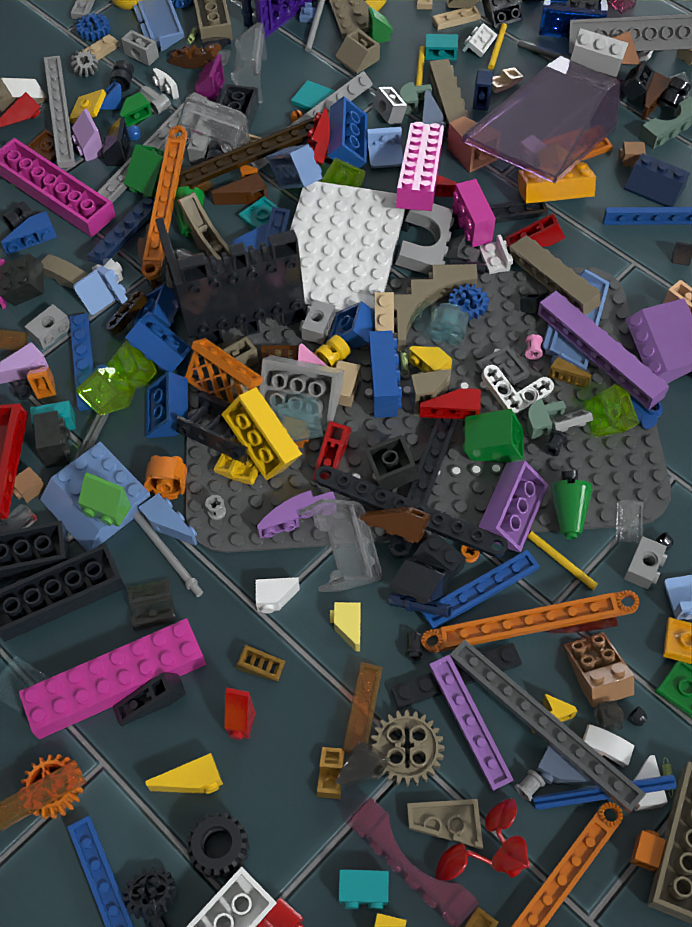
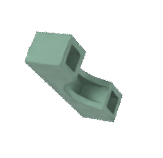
[639,96,692,149]

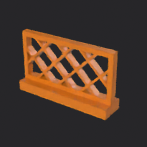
[185,338,263,403]

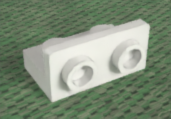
[462,23,497,57]
[478,234,513,274]

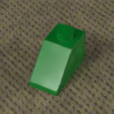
[368,7,393,43]
[120,92,153,128]

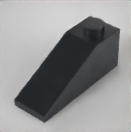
[113,672,186,726]

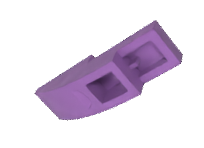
[257,490,336,538]

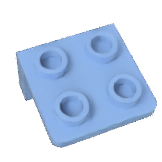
[368,127,403,168]
[73,265,127,315]
[664,575,692,620]

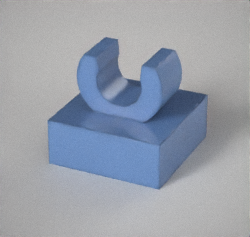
[299,2,316,23]

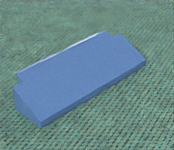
[133,0,184,52]
[542,269,610,371]

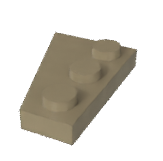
[407,799,483,849]

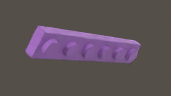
[429,655,513,791]

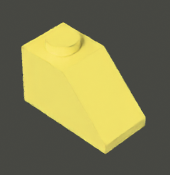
[330,602,361,651]

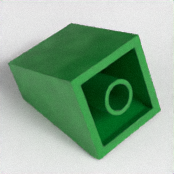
[124,144,165,199]
[462,409,524,463]

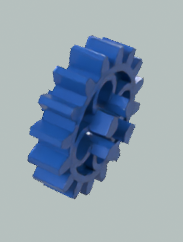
[76,13,111,41]
[448,283,489,321]

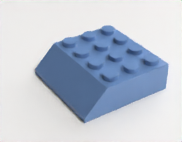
[40,442,151,552]

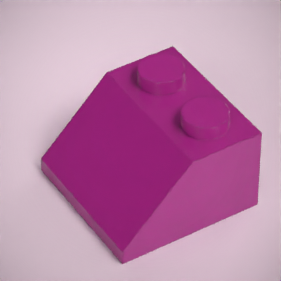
[194,54,225,103]

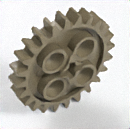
[370,710,445,787]

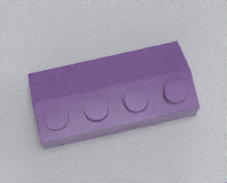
[479,460,549,552]

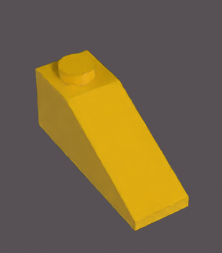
[145,753,223,794]

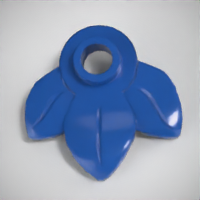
[625,397,663,429]

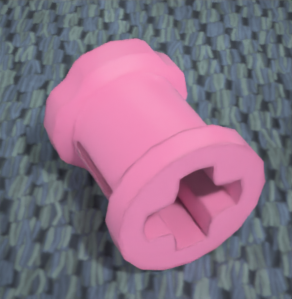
[525,334,543,360]

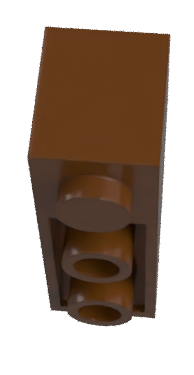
[211,172,268,205]
[359,507,430,543]

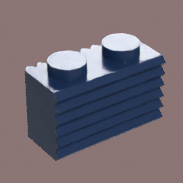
[472,70,494,111]

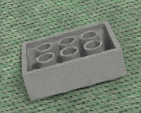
[259,355,345,431]

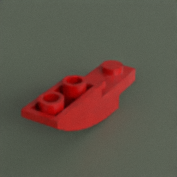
[307,108,330,166]

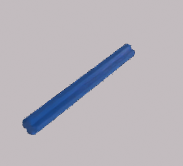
[533,775,676,810]

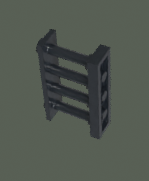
[176,391,248,464]

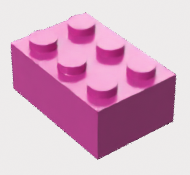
[452,179,496,247]

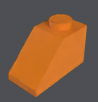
[27,366,56,399]

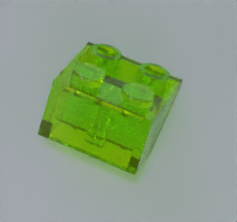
[107,340,157,394]
[583,384,639,437]

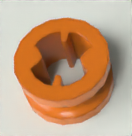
[461,545,479,563]

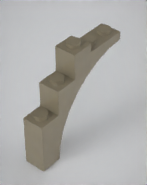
[177,192,230,260]
[394,264,478,351]

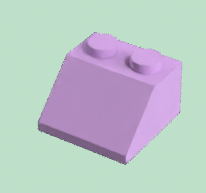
[71,109,103,162]

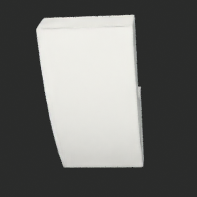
[152,68,179,100]
[582,724,634,767]

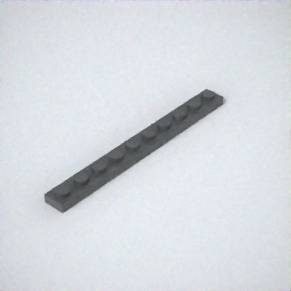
[450,640,646,814]

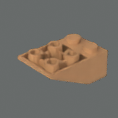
[564,632,634,708]

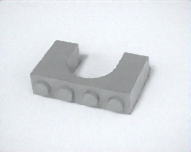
[395,203,454,275]

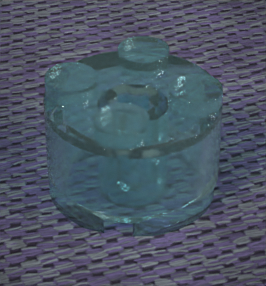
[427,303,469,345]

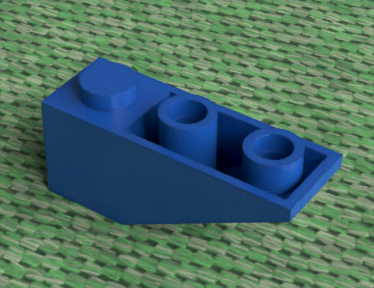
[1,211,57,255]

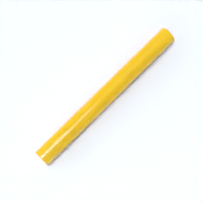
[488,23,507,70]
[415,46,426,86]
[527,531,598,590]

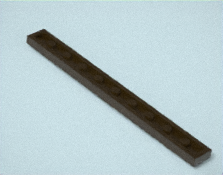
[177,117,315,188]

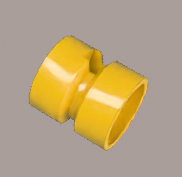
[314,335,351,368]

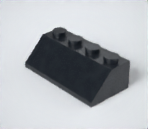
[210,84,259,145]

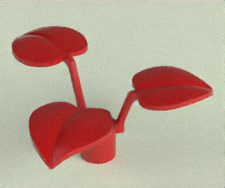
[436,798,530,882]

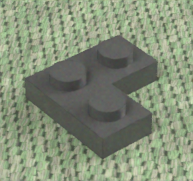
[475,346,530,385]

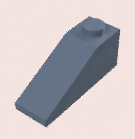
[422,90,446,132]
[536,745,597,787]

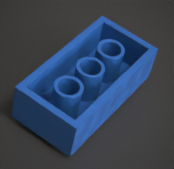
[328,96,368,173]
[369,330,402,418]

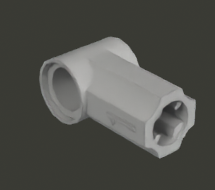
[140,86,171,115]

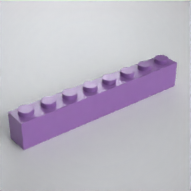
[538,291,669,410]

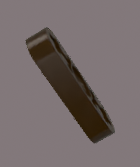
[106,290,148,335]

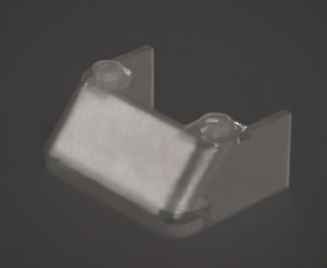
[231,22,267,103]
[177,95,250,169]
[298,498,382,592]

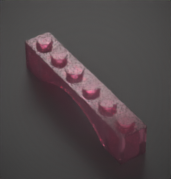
[352,798,480,927]

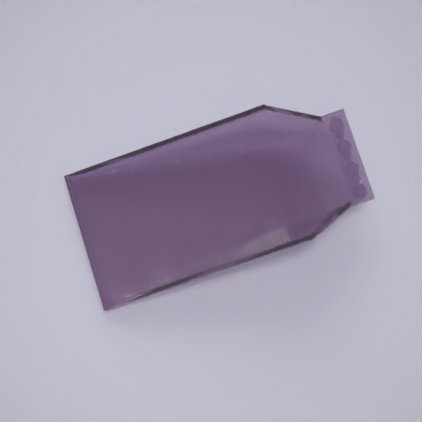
[462,56,624,183]

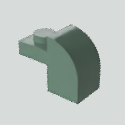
[400,82,432,114]
[526,399,566,439]

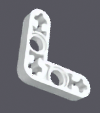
[482,365,554,415]

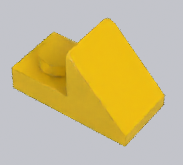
[531,694,577,733]

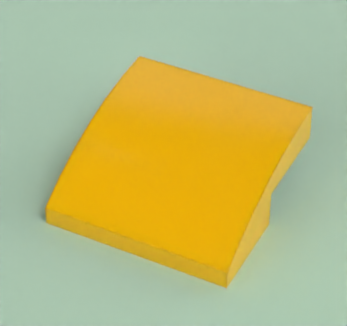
[213,438,260,485]

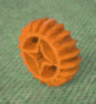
[20,754,84,819]

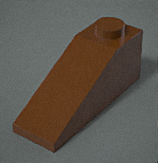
[642,72,671,121]

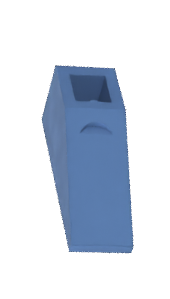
[138,493,198,545]

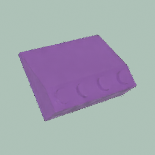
[625,298,692,384]

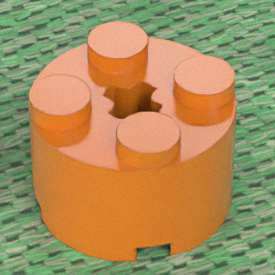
[144,455,187,500]

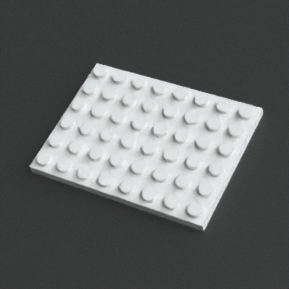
[290,181,406,313]

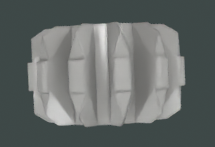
[71,48,98,78]

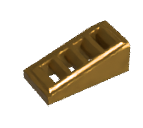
[548,357,592,388]
[235,645,286,682]

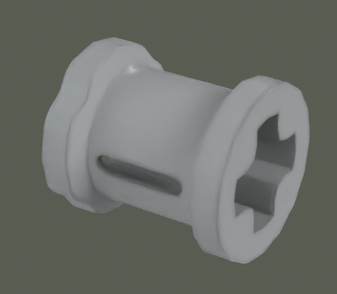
[205,495,226,520]
[514,769,545,802]

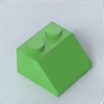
[78,472,131,527]

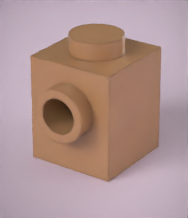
[618,142,646,167]
[13,467,46,503]

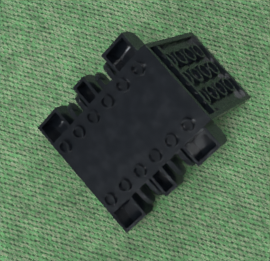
[155,217,306,345]

